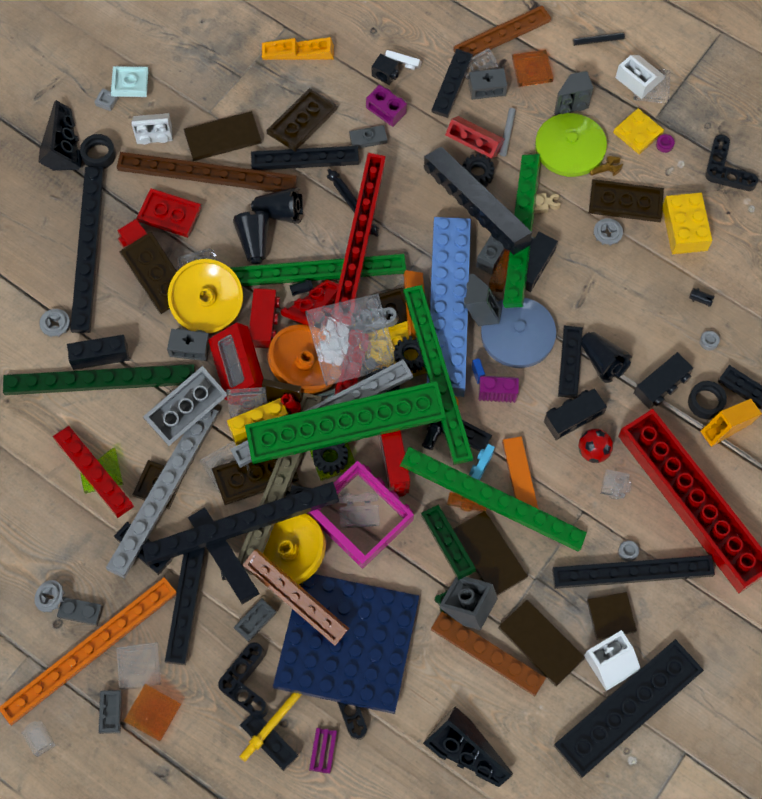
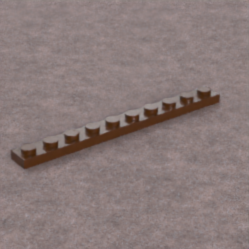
[117,152,297,192]

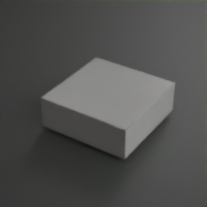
[94,88,119,111]

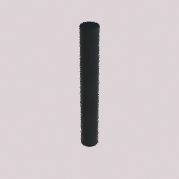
[573,32,625,46]

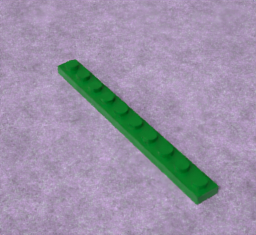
[503,154,541,308]
[230,254,406,286]
[403,285,473,465]
[400,447,587,552]

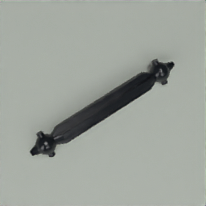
[327,169,379,237]

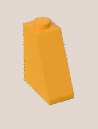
[700,399,762,447]

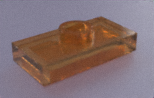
[447,492,487,512]

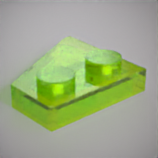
[80,448,123,494]

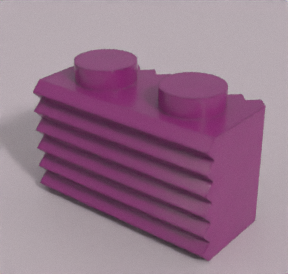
[478,376,519,403]

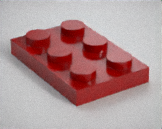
[136,188,202,238]

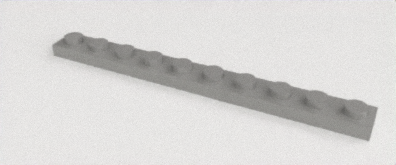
[230,359,413,468]
[106,409,219,579]

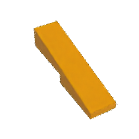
[262,37,334,60]

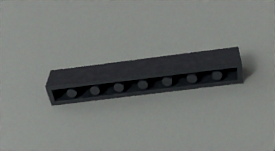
[424,146,532,255]

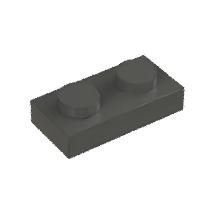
[57,597,103,626]

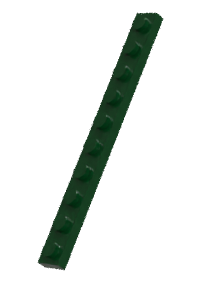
[3,364,195,395]

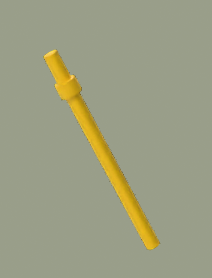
[239,693,302,762]

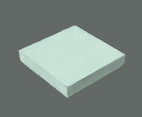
[111,66,149,97]

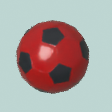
[578,429,613,463]

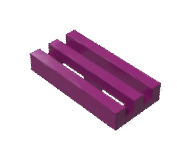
[309,728,337,774]

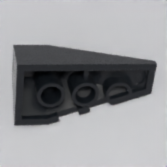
[38,100,82,171]
[423,706,513,787]

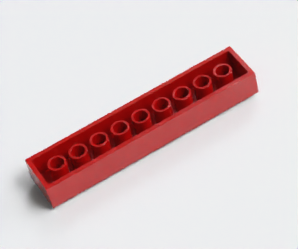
[618,409,762,594]

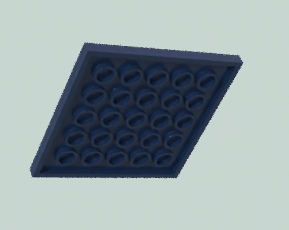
[273,574,419,714]

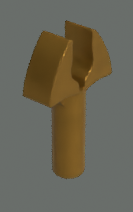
[589,156,623,176]

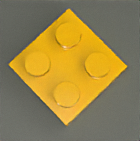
[613,108,664,154]

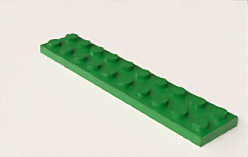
[245,381,446,464]

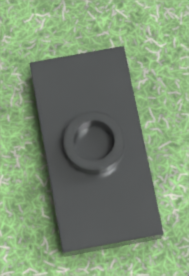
[349,125,387,149]
[234,598,277,642]
[98,690,122,734]

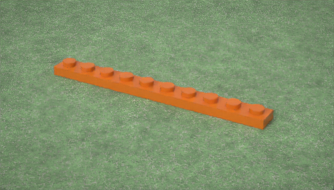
[0,577,177,726]

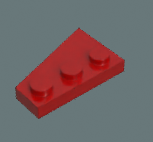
[281,280,339,327]

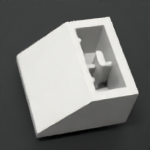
[615,55,665,99]
[132,113,172,145]
[584,630,641,691]

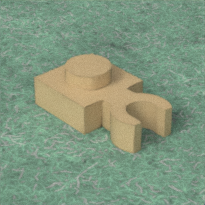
[534,193,561,214]

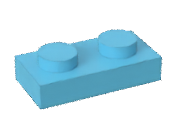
[469,444,495,481]

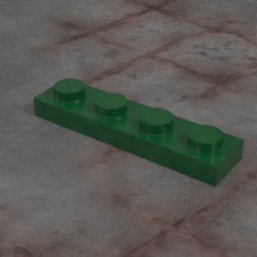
[421,504,476,580]

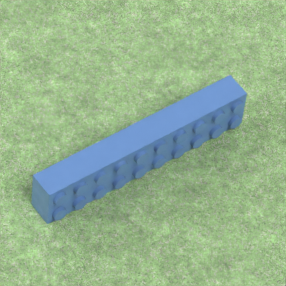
[427,217,471,397]

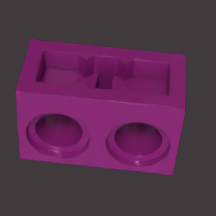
[366,84,407,127]

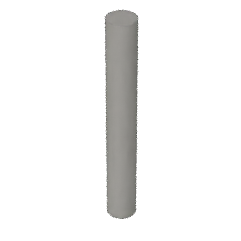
[500,108,516,156]

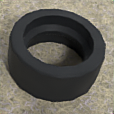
[80,134,116,169]
[688,381,727,419]

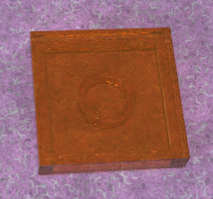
[512,50,553,87]
[124,684,181,742]

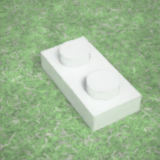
[385,50,422,70]

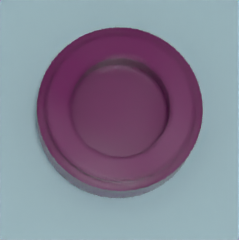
[656,134,675,153]

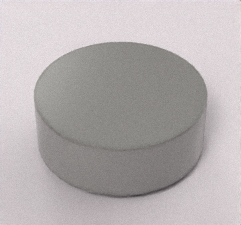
[700,331,720,350]
[618,540,639,561]

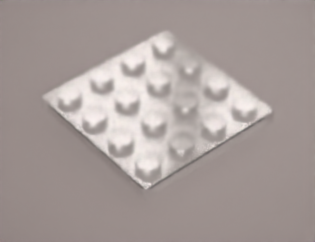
[305,293,397,386]

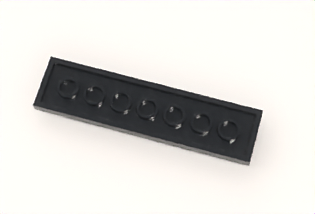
[553,639,704,779]

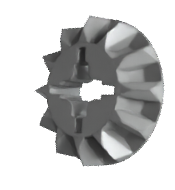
[593,218,623,246]
[39,309,70,338]
[35,580,65,613]

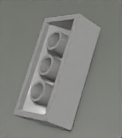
[143,366,228,446]

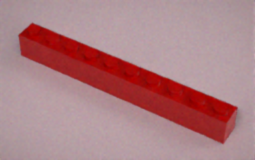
[332,153,386,329]

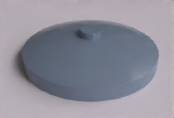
[481,298,556,368]

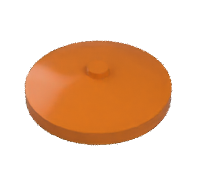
[268,325,341,393]

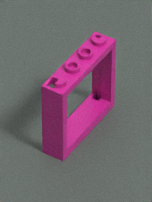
[307,461,414,569]

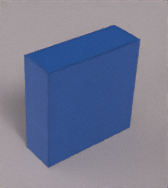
[471,358,485,384]

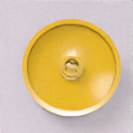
[168,259,243,334]
[263,513,326,585]

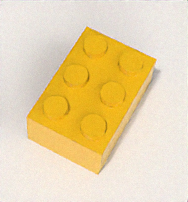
[662,192,712,254]

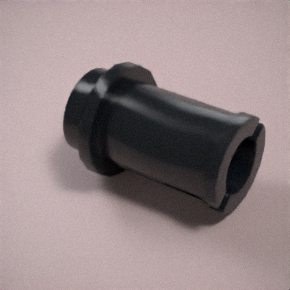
[289,279,313,296]
[689,288,715,307]
[422,424,441,450]

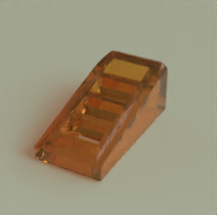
[489,251,509,292]

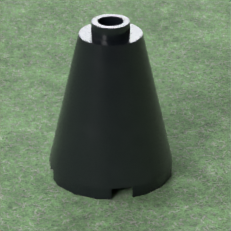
[251,187,303,224]
[233,211,270,264]
[581,332,632,383]

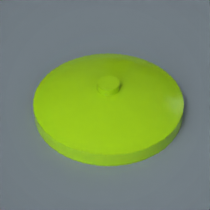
[535,113,607,177]

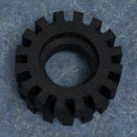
[463,154,494,187]
[394,336,425,373]
[313,443,348,475]

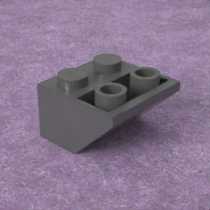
[554,71,593,115]
[464,274,502,326]

